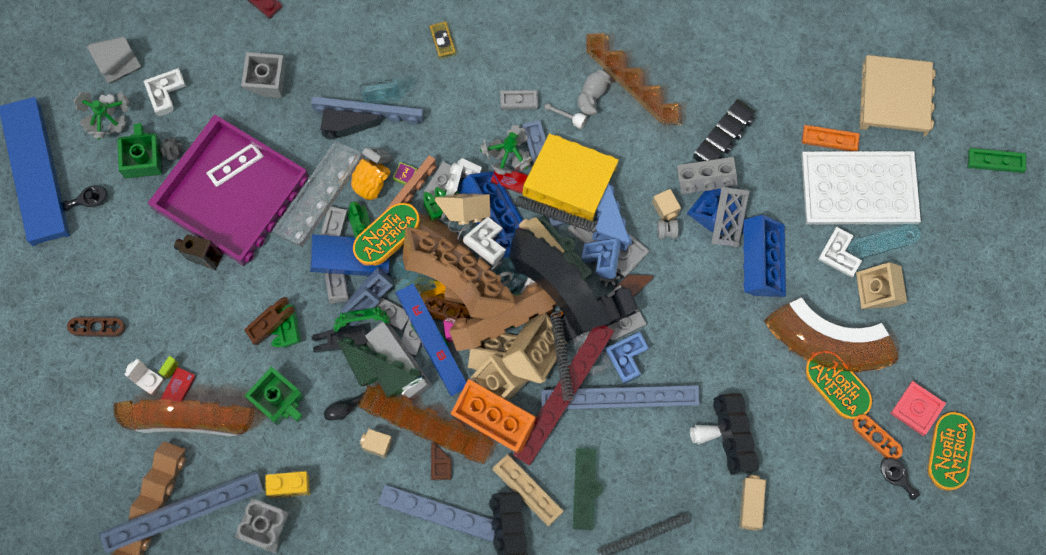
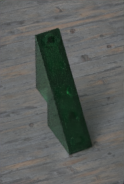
[337,336,425,398]

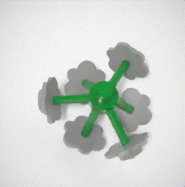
[74,92,129,140]
[480,125,533,175]

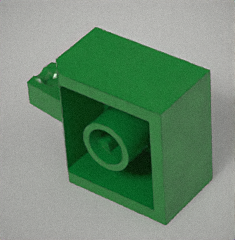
[117,123,162,179]
[244,366,304,426]

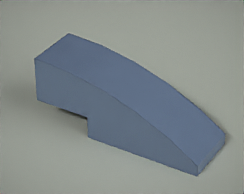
[339,267,393,327]

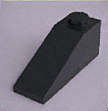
[320,109,381,140]

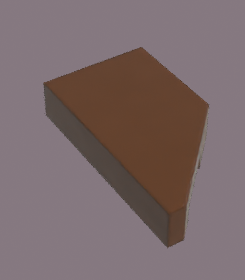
[615,275,654,297]
[431,443,451,480]

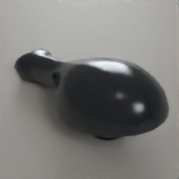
[62,185,108,211]
[324,392,370,421]
[880,458,920,500]

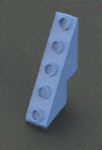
[592,183,632,252]

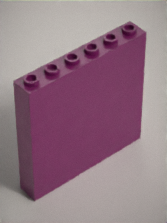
[148,114,309,266]

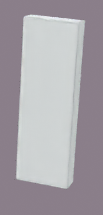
[207,144,264,187]

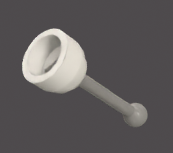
[544,103,588,129]

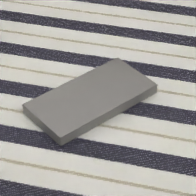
[568,218,649,279]

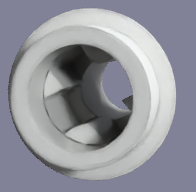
[690,425,721,445]

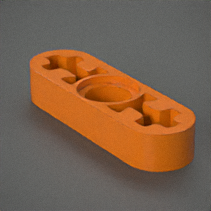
[852,415,903,459]

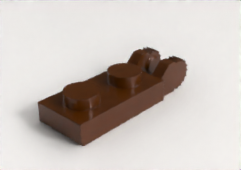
[244,297,295,345]

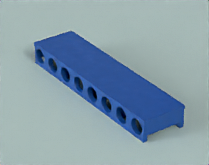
[0,97,70,246]

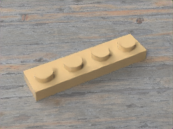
[492,454,564,527]

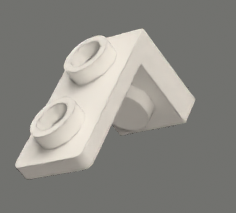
[445,158,482,196]
[125,359,164,396]

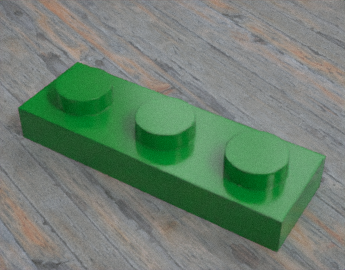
[968,148,1026,173]

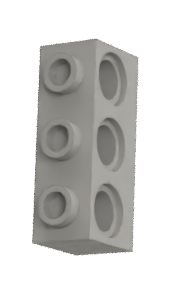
[677,157,738,194]

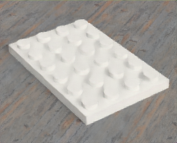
[801,151,921,225]

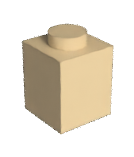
[652,189,681,221]
[360,429,392,458]

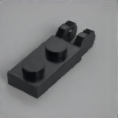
[312,325,368,353]

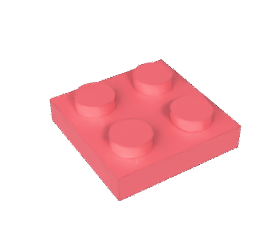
[890,381,946,436]

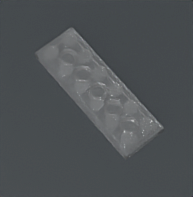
[272,142,365,247]

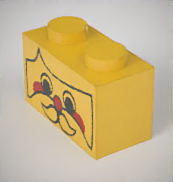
[266,472,310,498]

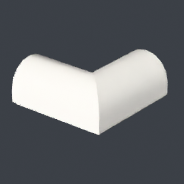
[144,68,186,116]
[463,217,506,266]
[818,227,862,278]

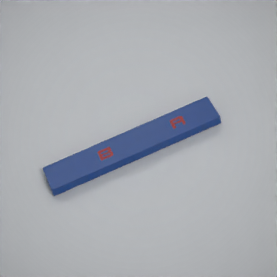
[395,283,466,396]

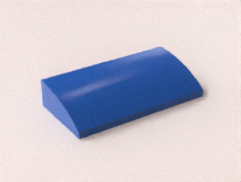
[310,234,389,276]

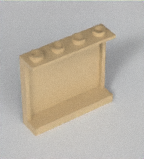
[860,55,935,136]

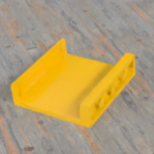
[522,133,619,222]

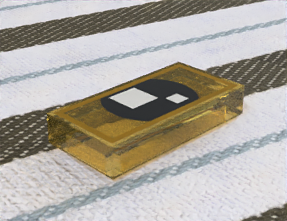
[429,21,456,59]

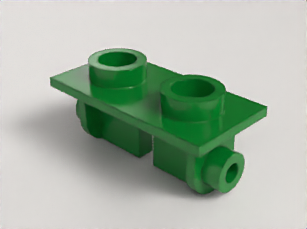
[348,201,371,239]

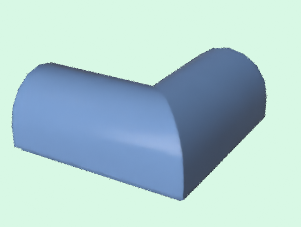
[581,238,621,279]
[605,332,649,384]

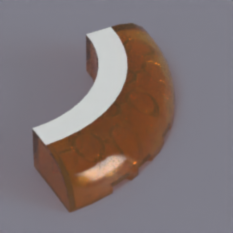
[764,298,898,373]
[113,399,255,436]

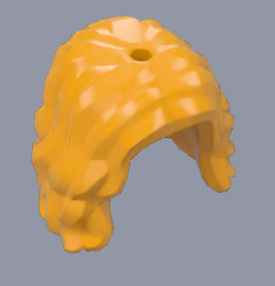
[351,159,391,200]

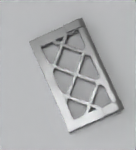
[711,187,750,247]

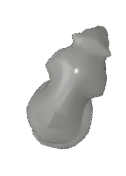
[577,70,611,115]

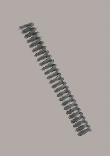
[513,196,597,233]
[550,312,575,401]
[597,513,690,555]

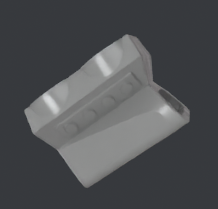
[87,36,141,83]
[235,499,289,554]

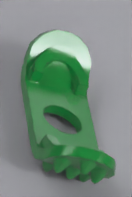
[333,307,391,332]

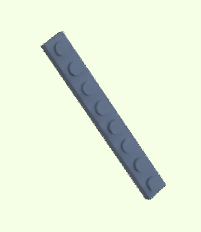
[541,385,699,409]
[98,471,263,553]

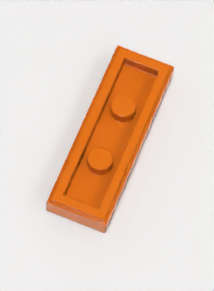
[802,125,860,152]

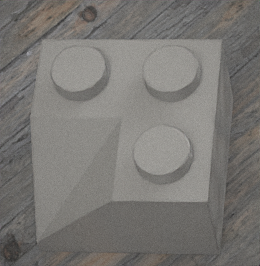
[241,52,286,98]

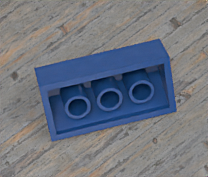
[457,171,523,241]
[743,215,786,297]

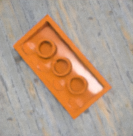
[451,379,536,453]

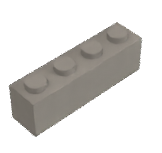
[365,322,432,399]

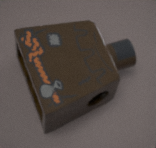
[174,234,223,271]

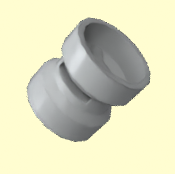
[657,220,678,239]

